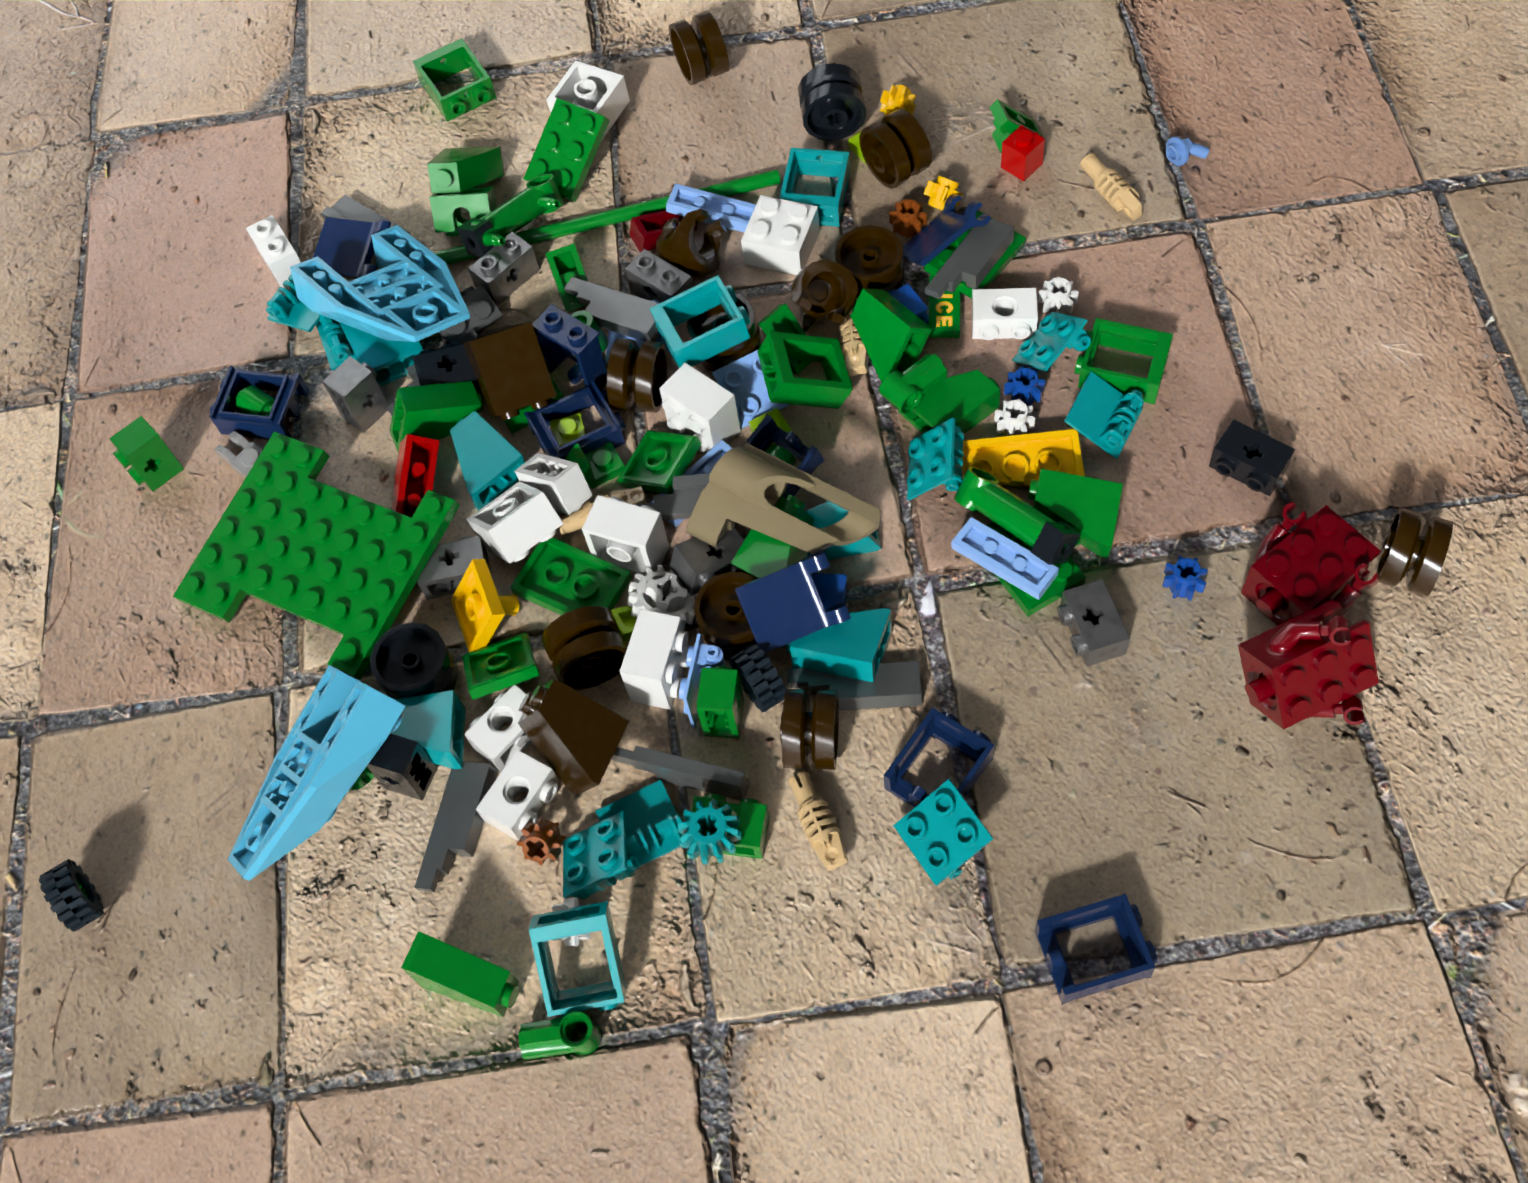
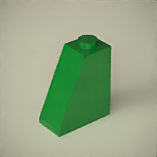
[427,146,505,194]
[850,288,932,381]
[898,370,1000,434]
[390,381,483,452]
[1028,469,1123,558]
[731,495,814,579]
[401,931,519,1017]

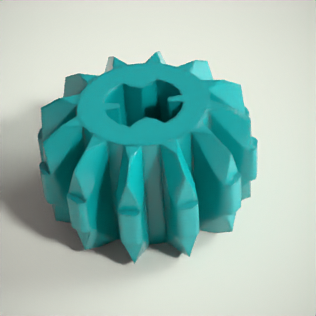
[677,798,742,865]

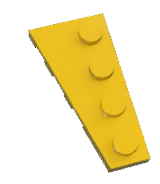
[961,429,1085,488]

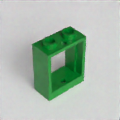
[413,38,496,122]
[1074,318,1173,405]
[757,331,853,409]

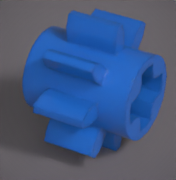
[1004,366,1045,406]
[1162,555,1208,601]

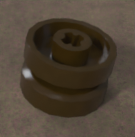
[669,10,729,86]
[859,109,932,189]
[835,225,904,299]
[687,293,763,372]
[607,339,668,413]
[1376,508,1453,596]
[694,572,757,661]
[541,606,627,690]
[780,689,839,770]

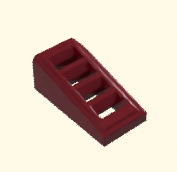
[629,210,698,253]

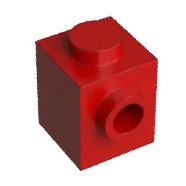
[1001,125,1045,182]

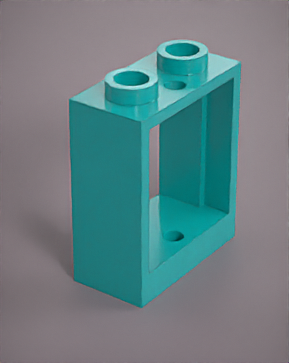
[779,148,850,227]
[649,275,751,368]
[529,901,626,1018]

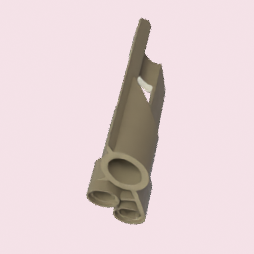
[686,443,880,554]

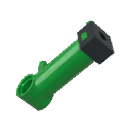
[457,173,564,257]
[954,467,1082,565]

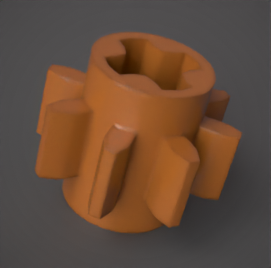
[889,199,927,238]
[517,816,566,866]

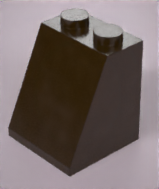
[462,322,557,420]
[518,678,629,795]

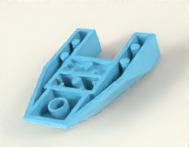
[290,225,470,342]
[228,665,405,881]

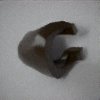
[655,208,727,276]
[791,260,858,331]

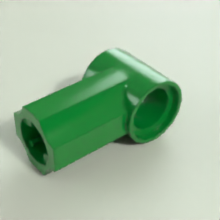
[879,354,947,414]
[518,1011,601,1060]

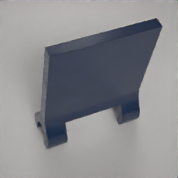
[903,194,991,267]
[313,217,391,279]
[734,551,851,653]

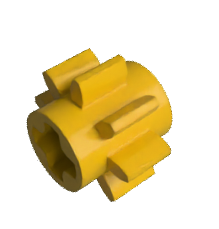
[880,85,916,116]
[923,175,963,210]

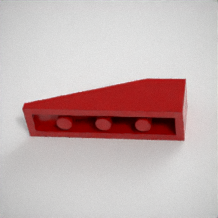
[392,434,440,518]

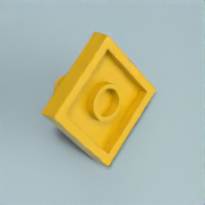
[451,559,519,653]

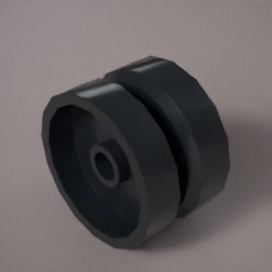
[798,63,866,141]
[370,622,458,700]

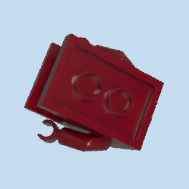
[1241,502,1381,626]
[1238,600,1379,730]

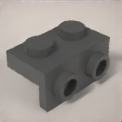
[439,285,503,344]

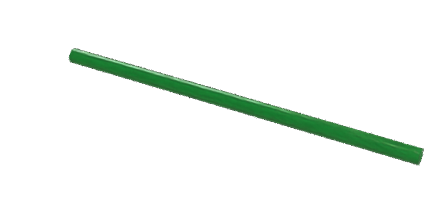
[434,169,781,265]

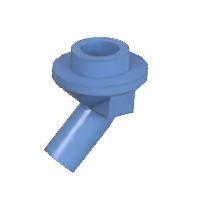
[1166,136,1209,166]

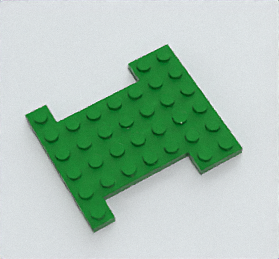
[173,431,460,680]

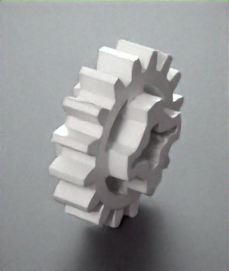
[627,565,698,628]

